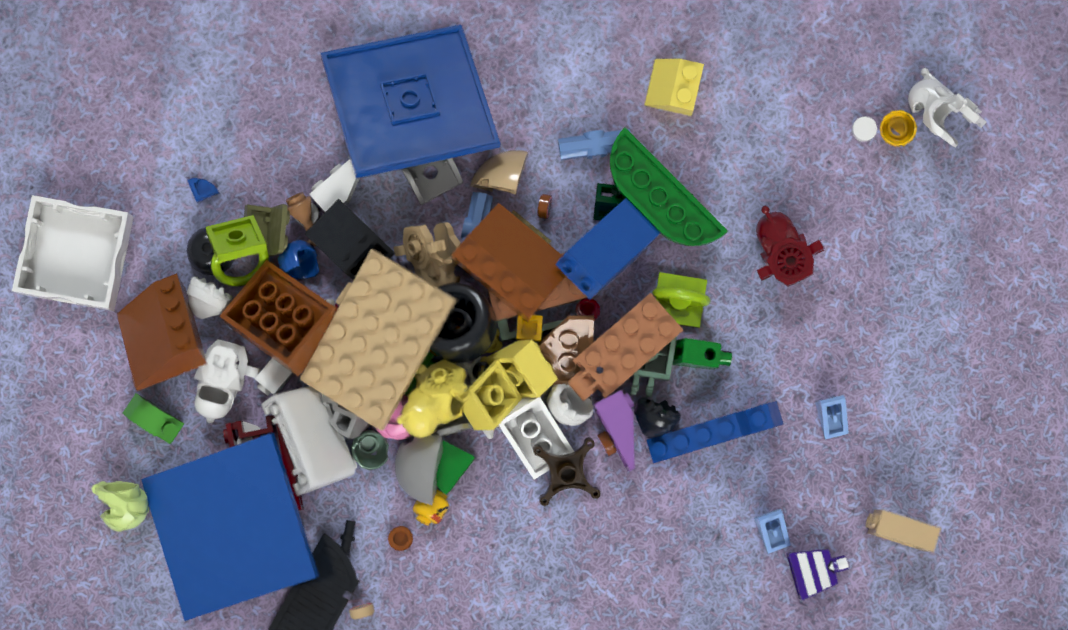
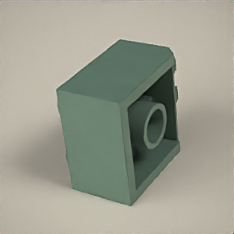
[631,337,677,398]

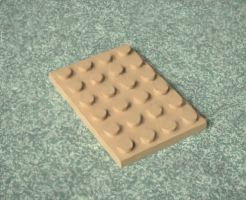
[300,249,457,430]

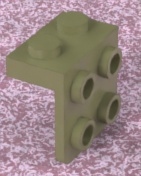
[244,204,290,257]

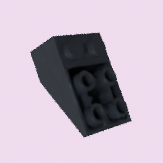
[304,198,395,281]

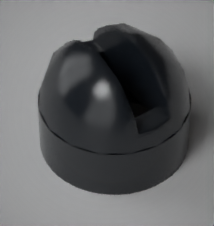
[472,362,490,380]

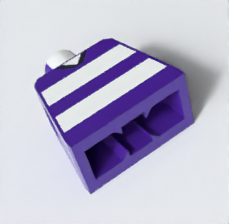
[786,549,849,600]

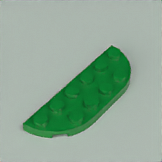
[610,127,728,246]

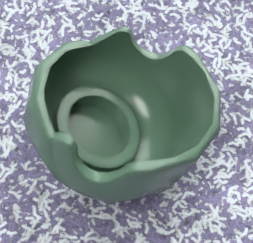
[351,429,389,470]

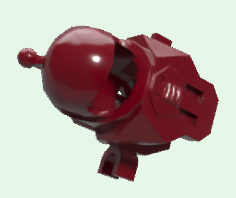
[756,205,824,287]

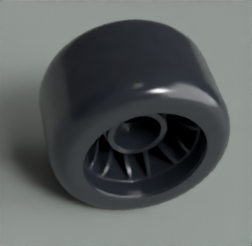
[430,283,497,363]

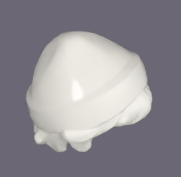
[187,276,233,319]
[547,384,594,426]

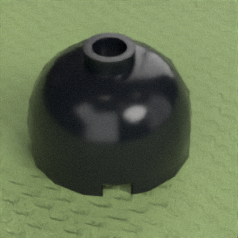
[186,228,235,275]

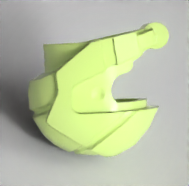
[92,481,149,532]

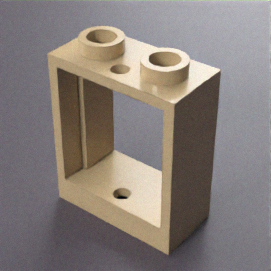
[865,510,941,552]

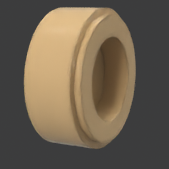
[349,603,375,619]

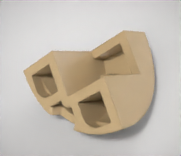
[470,150,528,194]

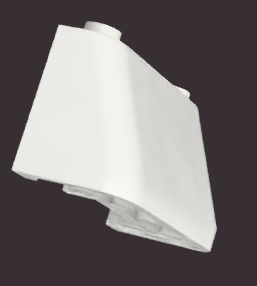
[261,386,357,496]

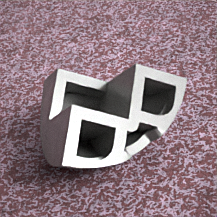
[322,394,371,439]
[395,435,443,505]

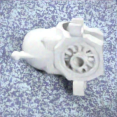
[908,68,987,148]
[194,339,261,423]

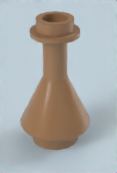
[285,192,316,247]

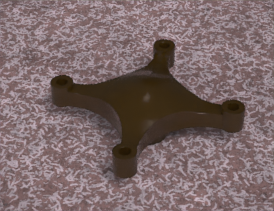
[533,437,601,506]

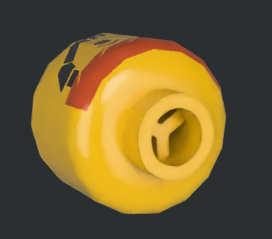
[413,490,449,526]

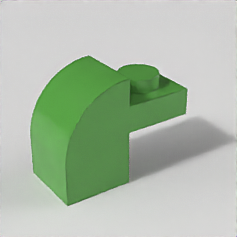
[122,393,184,444]

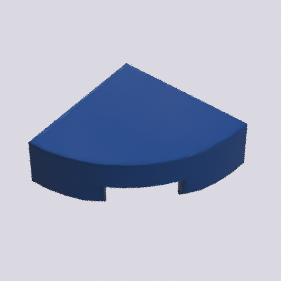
[187,178,219,203]

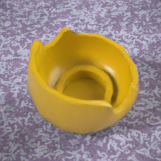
[880,110,917,147]

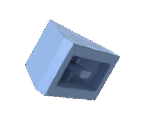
[815,395,849,439]
[754,509,791,554]

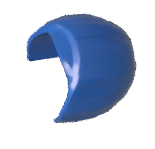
[278,240,319,279]

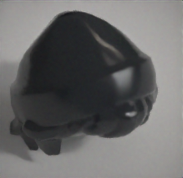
[634,397,681,438]

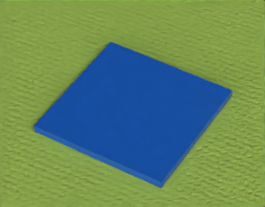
[321,24,501,179]
[141,433,319,621]

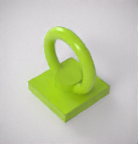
[206,215,269,286]
[652,272,711,328]

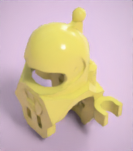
[397,359,471,438]

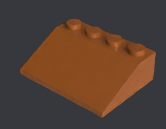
[451,203,566,322]
[220,260,337,377]
[117,273,207,391]

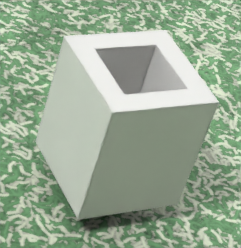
[255,358,294,396]

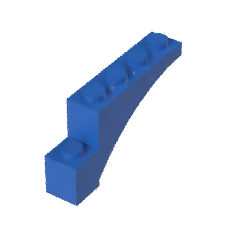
[646,401,784,463]

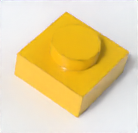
[516,315,543,342]

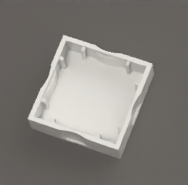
[12,195,134,311]

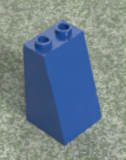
[555,198,660,300]

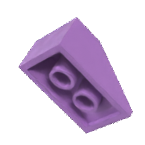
[593,390,635,471]

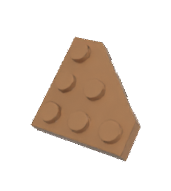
[537,316,594,387]

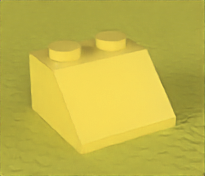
[644,59,704,116]
[486,340,558,398]
[463,360,523,430]

